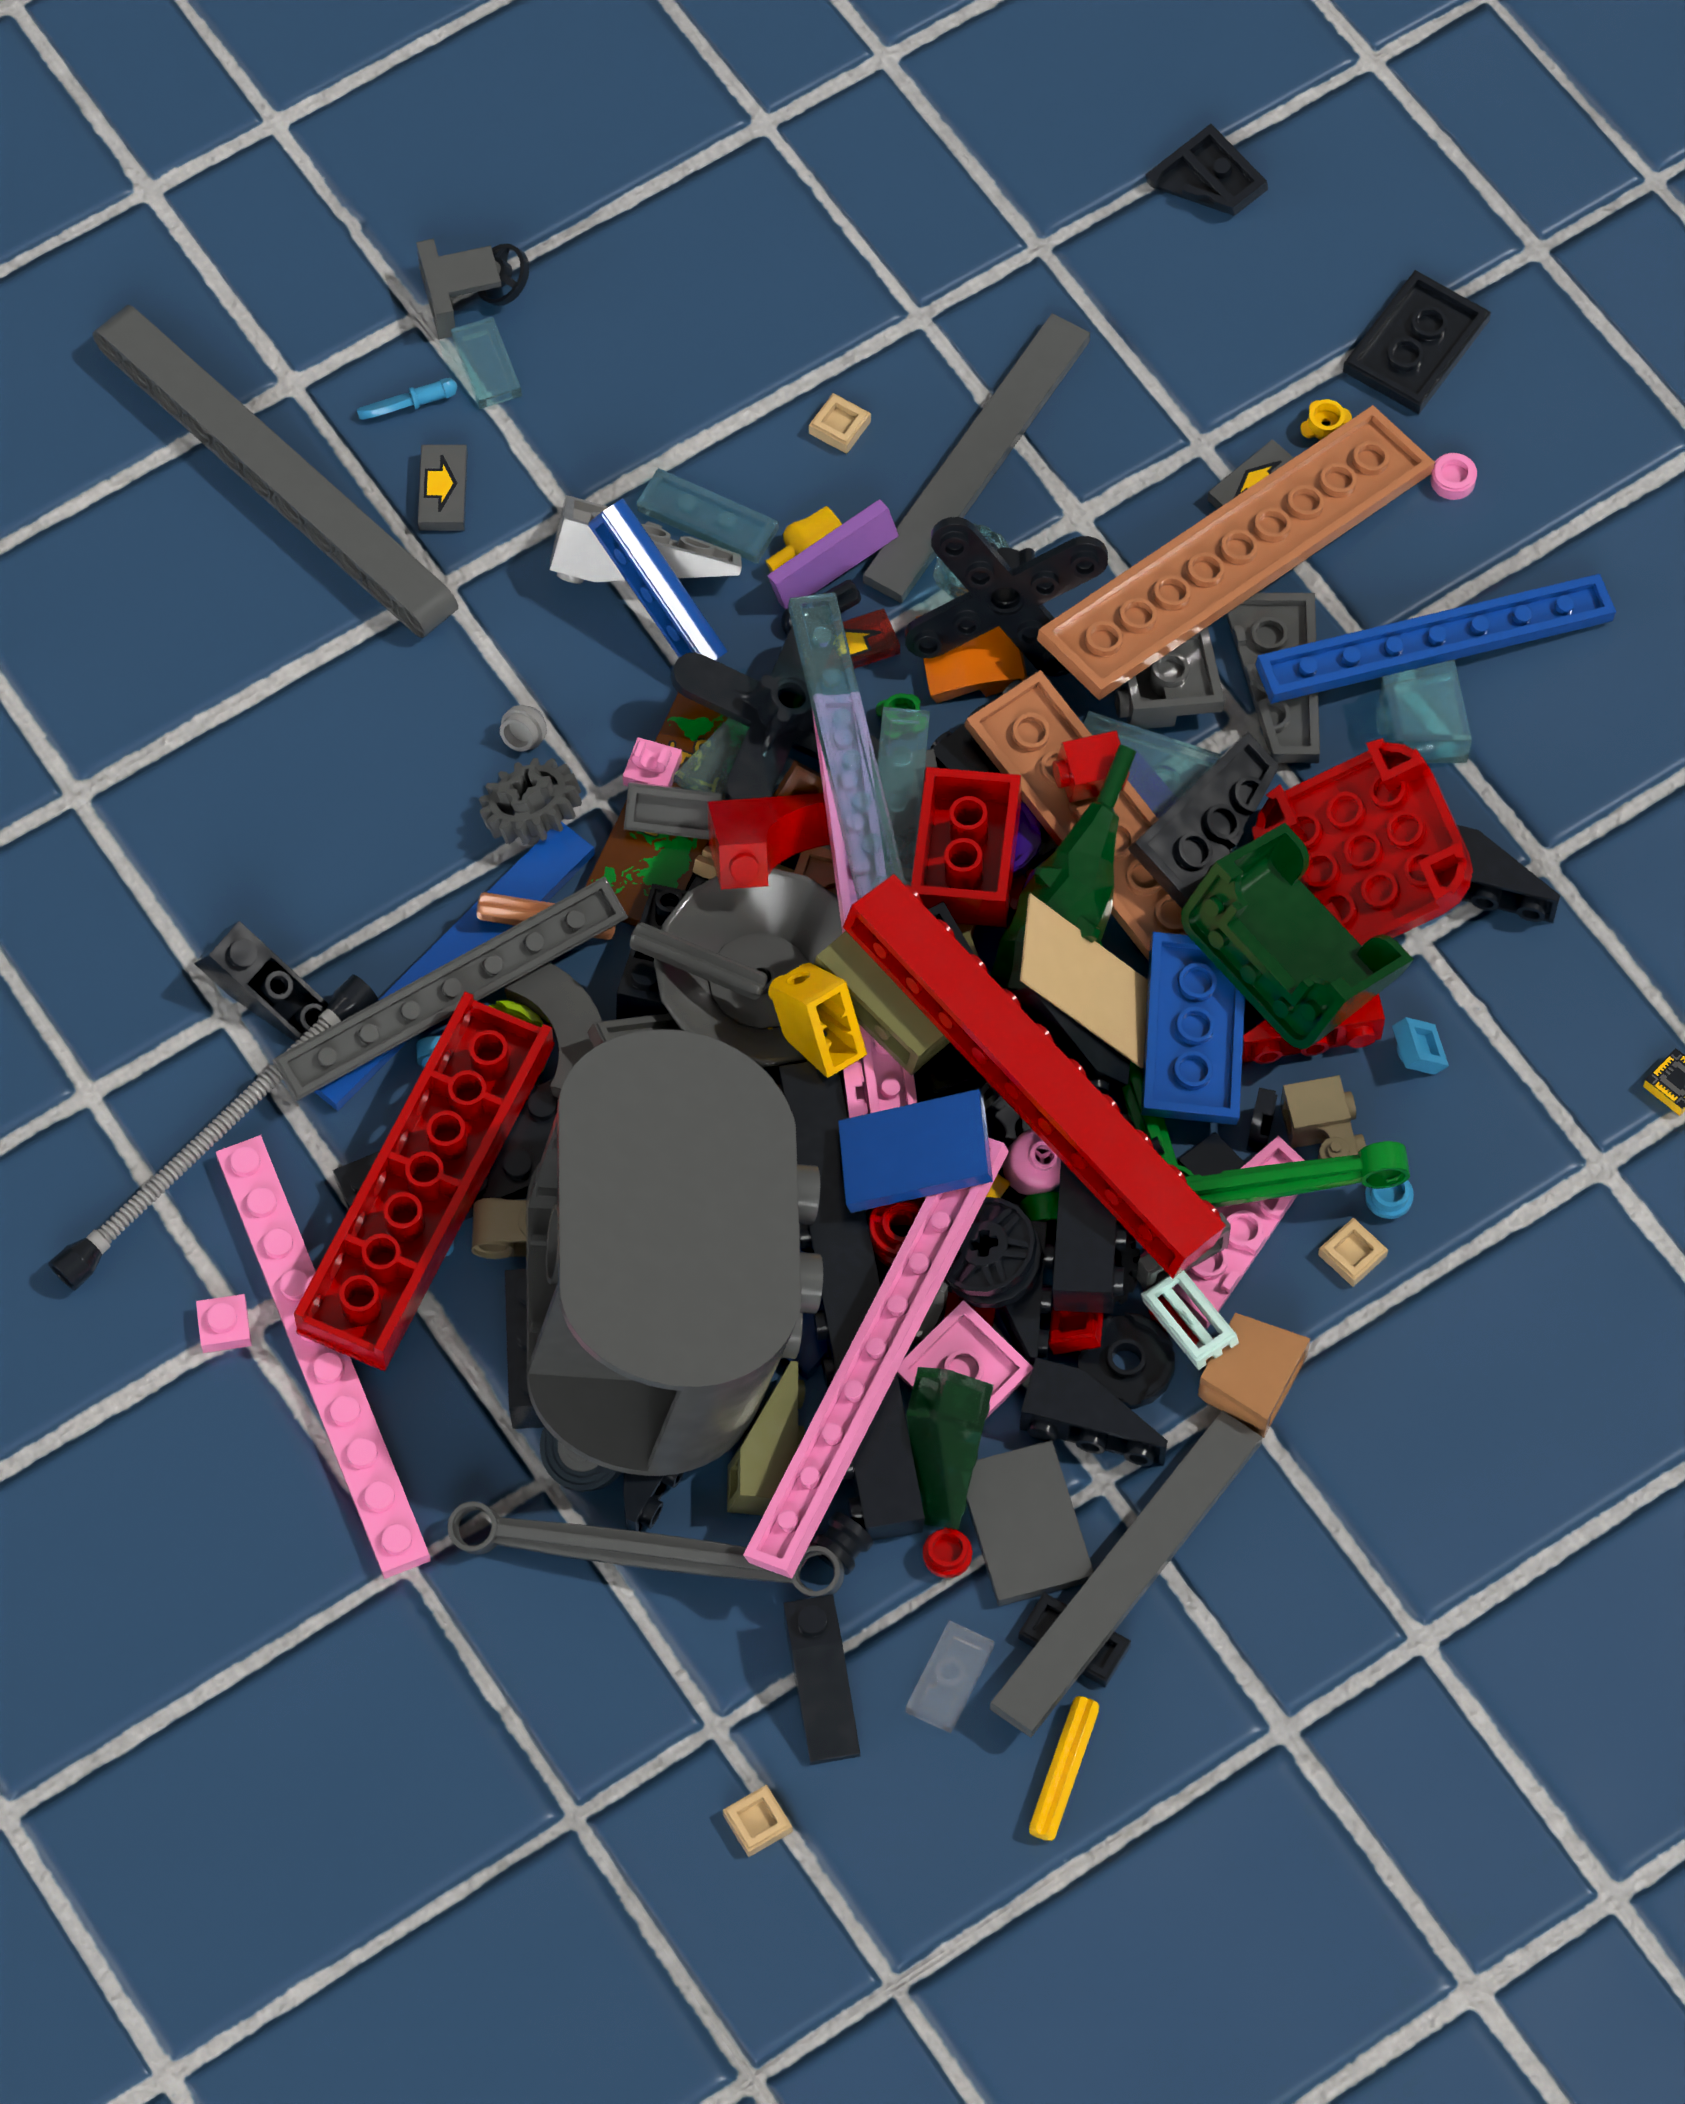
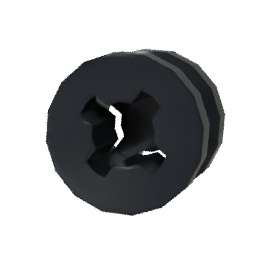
[810,1512,874,1575]

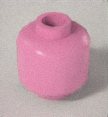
[1002,1129,1061,1196]

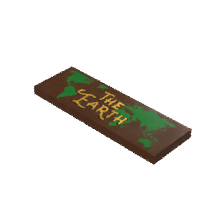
[585,692,748,927]

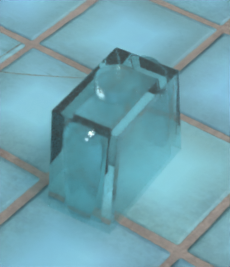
[1376,659,1472,763]

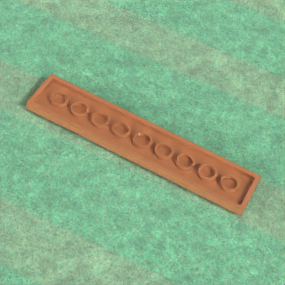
[1037,405,1435,700]

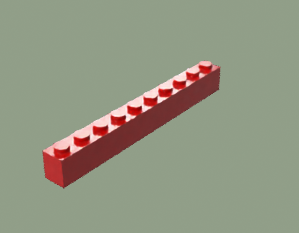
[843,874,1226,1279]

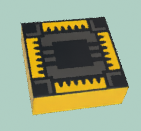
[1643,1048,1685,1116]

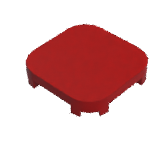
[1252,738,1473,946]

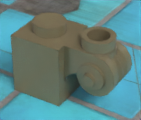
[1280,1075,1366,1159]

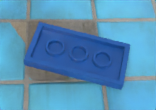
[1141,932,1245,1125]

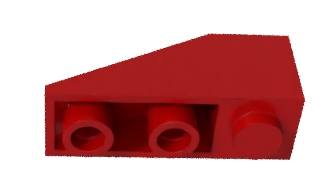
[1242,993,1385,1064]

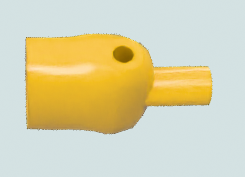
[765,506,842,572]

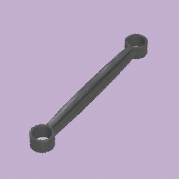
[448,1501,844,1598]

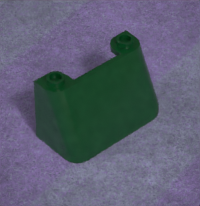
[1181,823,1414,1049]

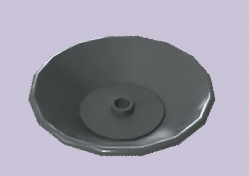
[654,869,842,1068]

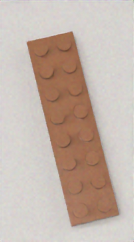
[964,670,1187,961]

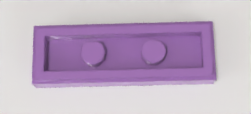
[767,499,899,610]

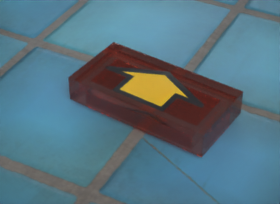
[820,608,900,680]

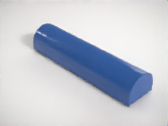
[588,498,728,660]

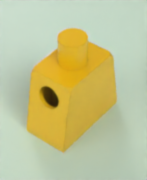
[768,963,867,1078]

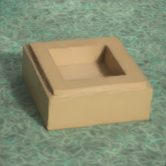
[809,393,871,454]
[1318,1218,1388,1287]
[723,1785,793,1857]

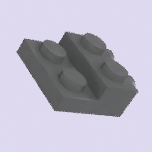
[1115,627,1225,730]

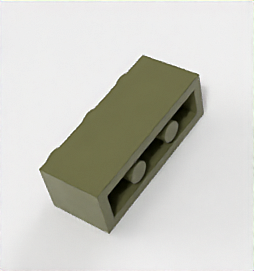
[814,931,950,1076]

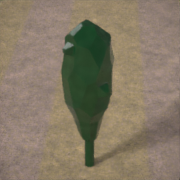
[990,745,1137,991]

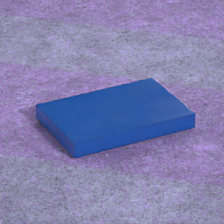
[838,1089,993,1213]

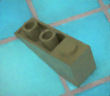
[727,1361,805,1516]

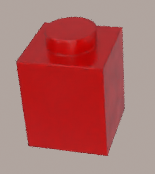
[1052,730,1130,803]

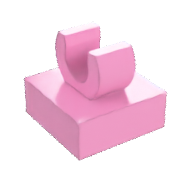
[622,737,683,787]

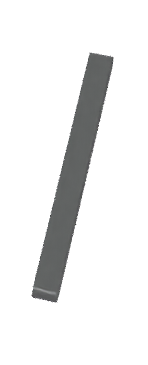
[92,305,458,638]

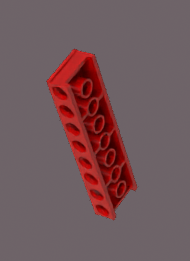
[294,991,555,1372]

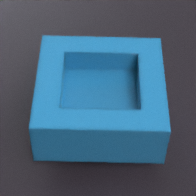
[1392,1017,1449,1075]

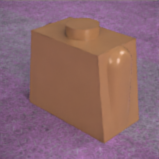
[1198,1313,1311,1438]

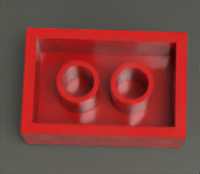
[911,767,1022,928]

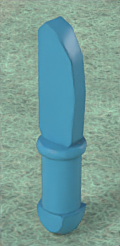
[357,378,458,420]

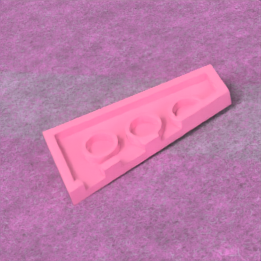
[1140,1135,1305,1329]

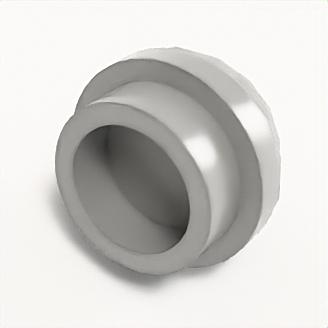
[500,705,547,752]

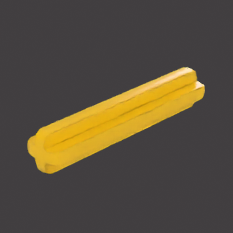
[1029,1696,1099,1841]

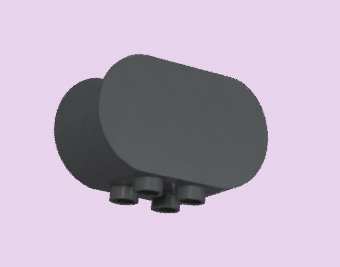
[526,1029,823,1476]

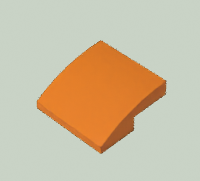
[916,615,1027,704]

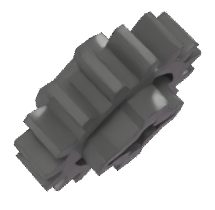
[479,758,582,845]

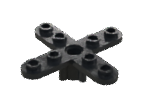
[905,517,1108,676]
[670,620,887,800]

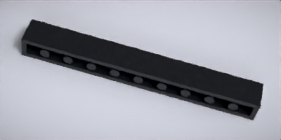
[777,1062,925,1541]

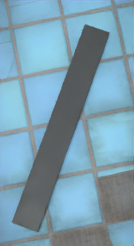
[863,313,1090,603]
[272,876,628,1102]
[990,1410,1263,1738]

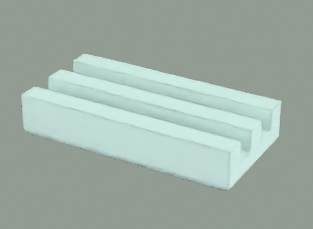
[1141,1270,1239,1370]

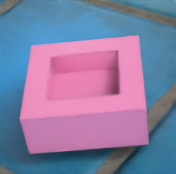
[196,1294,252,1353]

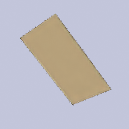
[1020,893,1148,1068]

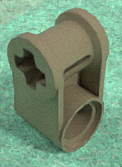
[471,1198,527,1259]

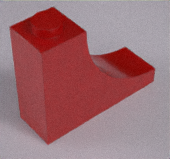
[707,793,830,890]

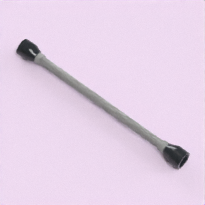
[48,974,379,1291]

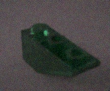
[906,1367,994,1530]

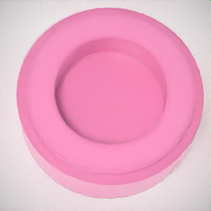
[1430,453,1477,500]

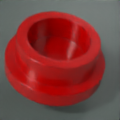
[923,1528,973,1578]

